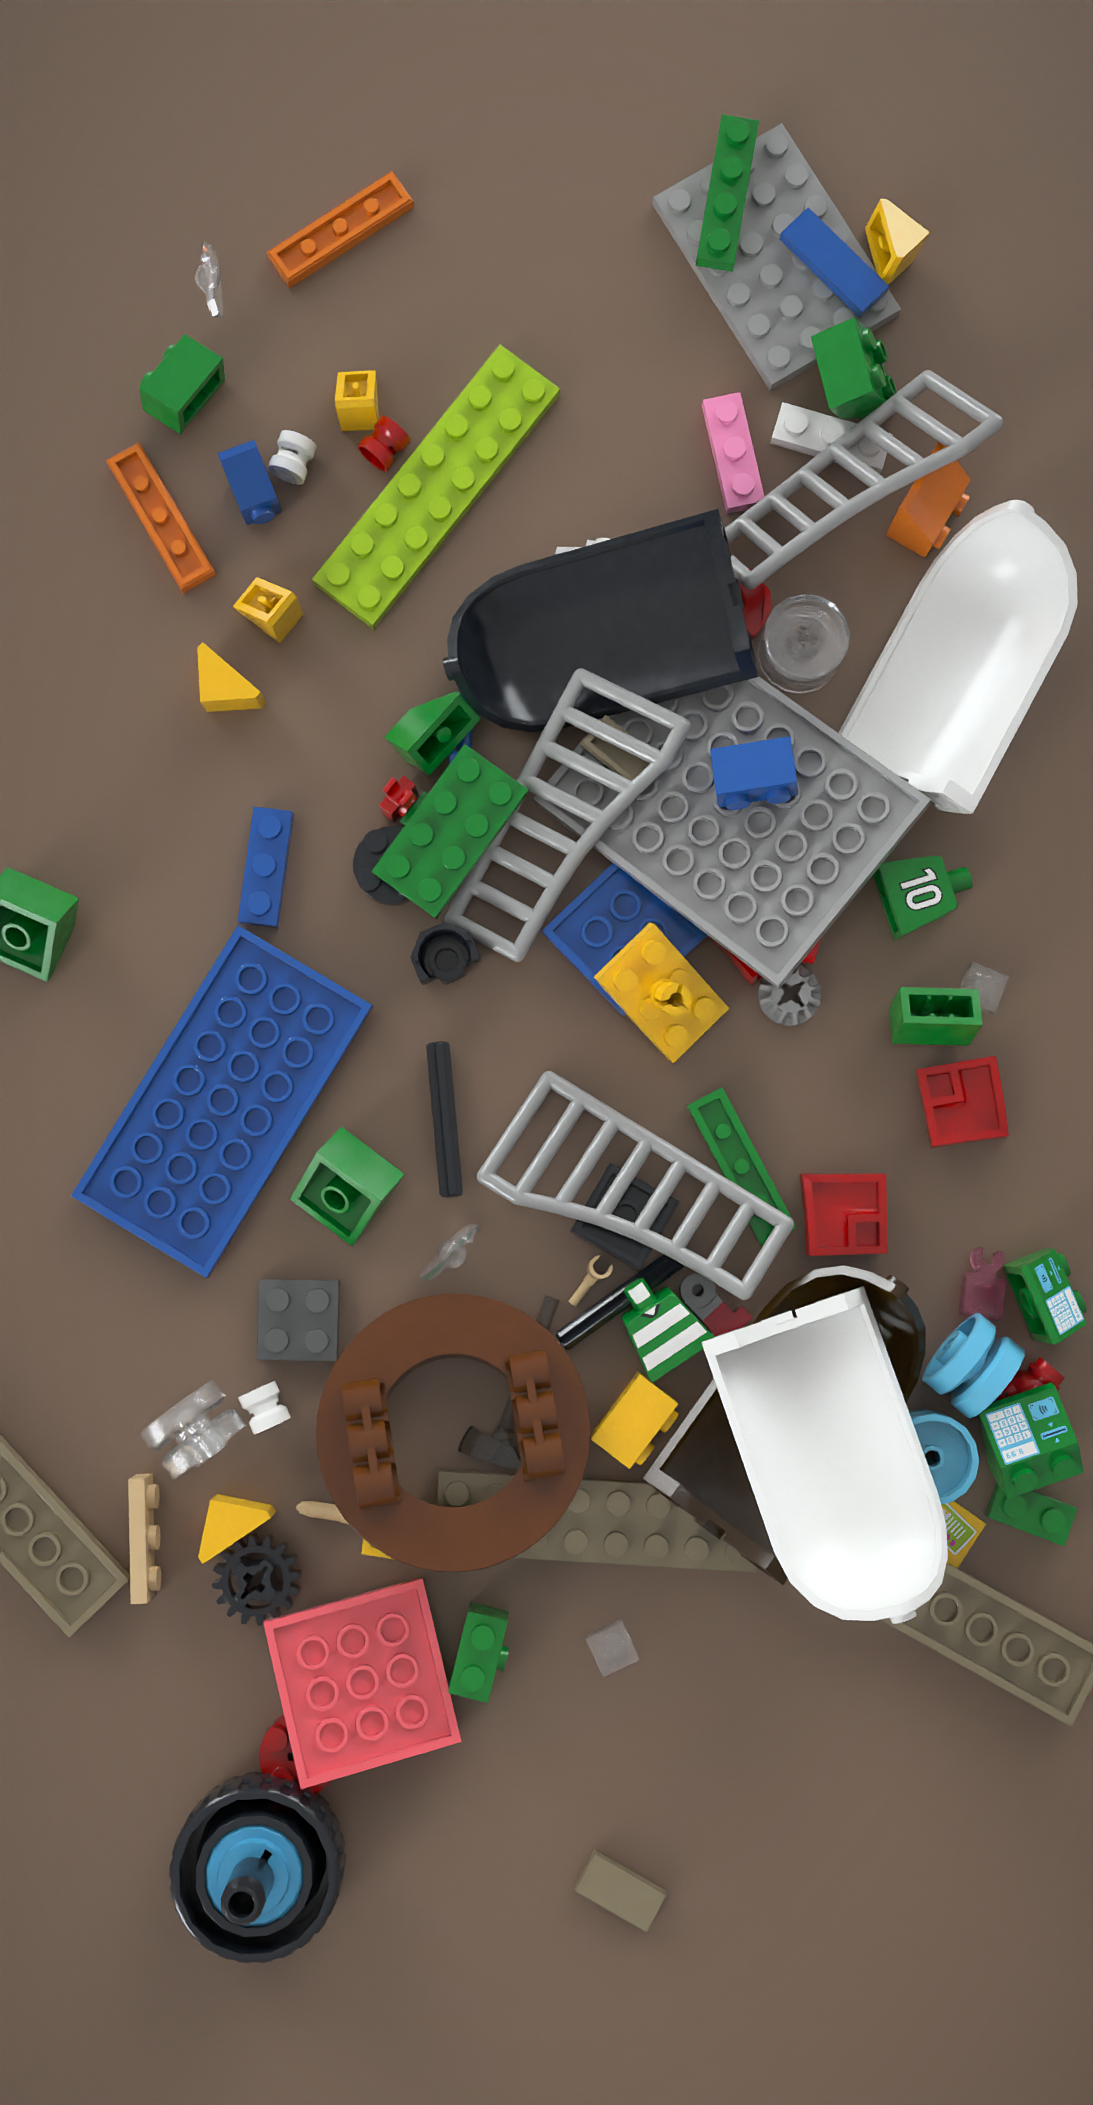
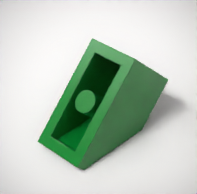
[384,691,481,776]

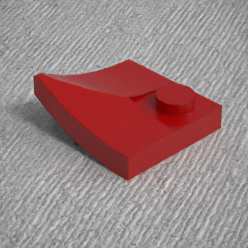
[916,1055,1009,1148]
[800,1173,888,1256]

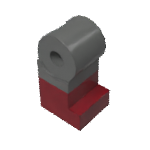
[679,1273,753,1337]

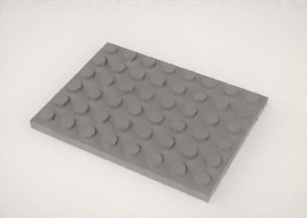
[533,676,931,989]

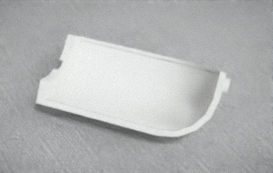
[838,500,1078,814]
[702,1286,948,1624]

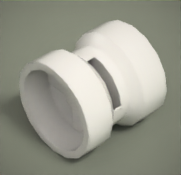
[268,430,317,485]
[238,1381,291,1434]

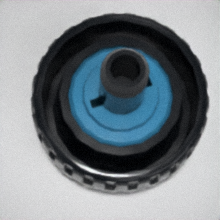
[169,1771,346,1964]

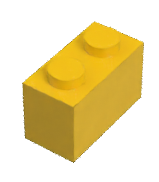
[590,1371,679,1469]

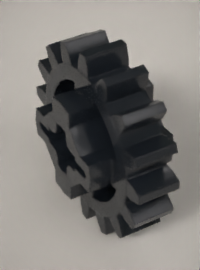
[212,1533,302,1626]

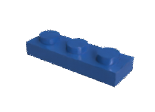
[238,807,294,928]

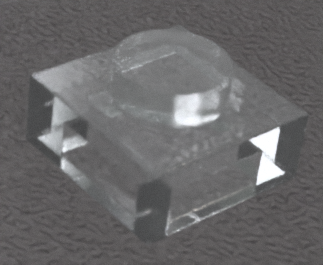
[960,962,1009,1014]
[586,1619,640,1677]

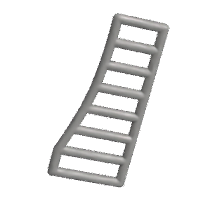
[725,370,1003,589]
[444,668,691,962]
[477,1071,794,1300]

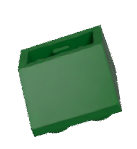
[811,317,897,420]

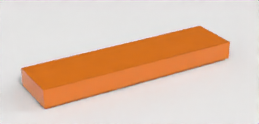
[267,171,414,289]
[106,442,216,594]

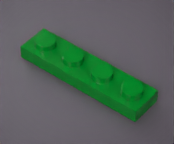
[695,114,759,272]
[686,1087,797,1247]

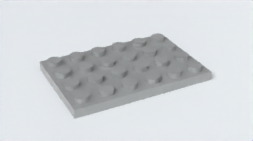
[652,123,901,391]

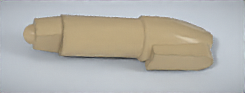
[296,1501,349,1524]

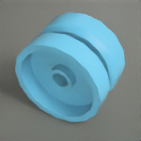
[922,1313,1025,1419]
[909,1408,979,1504]

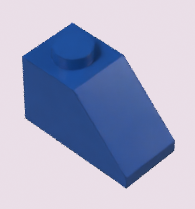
[217,440,282,525]

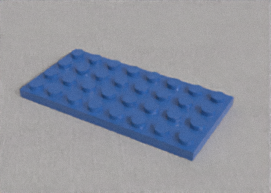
[71,925,373,1278]

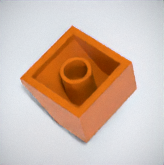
[885,442,971,558]

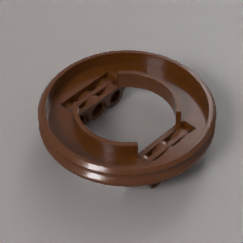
[316,1293,590,1572]

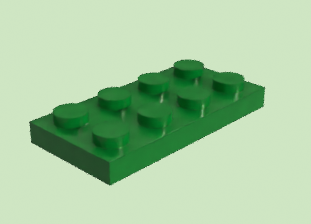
[371,744,529,919]

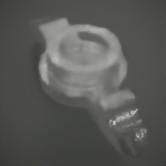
[195,241,223,317]
[419,1223,480,1281]

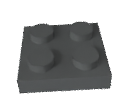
[257,1279,340,1361]

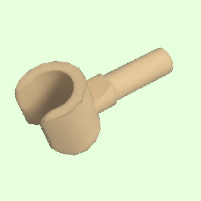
[568,1255,613,1307]

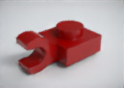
[379,775,418,823]

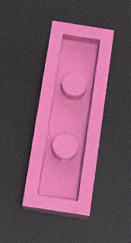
[702,392,765,514]

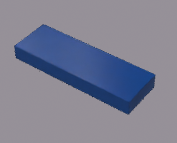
[779,207,889,318]

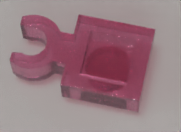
[958,1246,1007,1322]

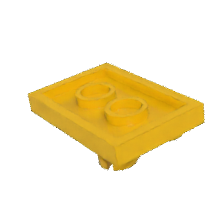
[593,922,729,1063]

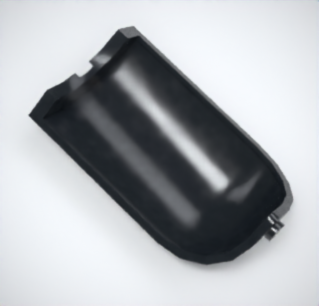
[443,508,758,732]

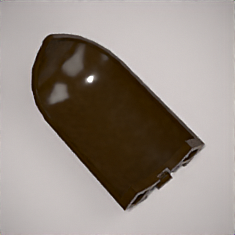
[643,1265,926,1585]

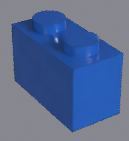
[710,736,798,810]

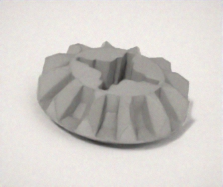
[758,964,821,1026]

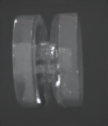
[757,594,850,694]
[140,1379,247,1480]

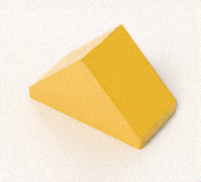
[865,199,930,285]
[335,370,379,431]
[233,577,304,644]
[197,642,266,712]
[198,1494,277,1564]

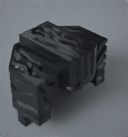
[410,922,482,985]

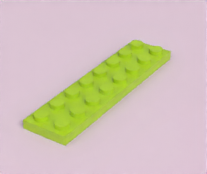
[312,344,560,630]

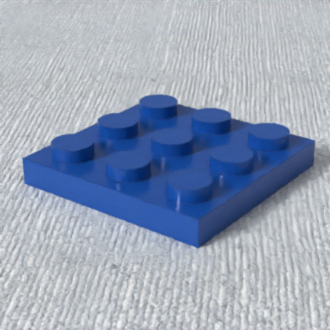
[541,863,707,1017]

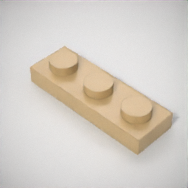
[128,1474,161,1604]

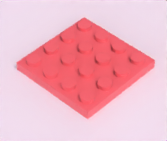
[263,1577,462,1789]

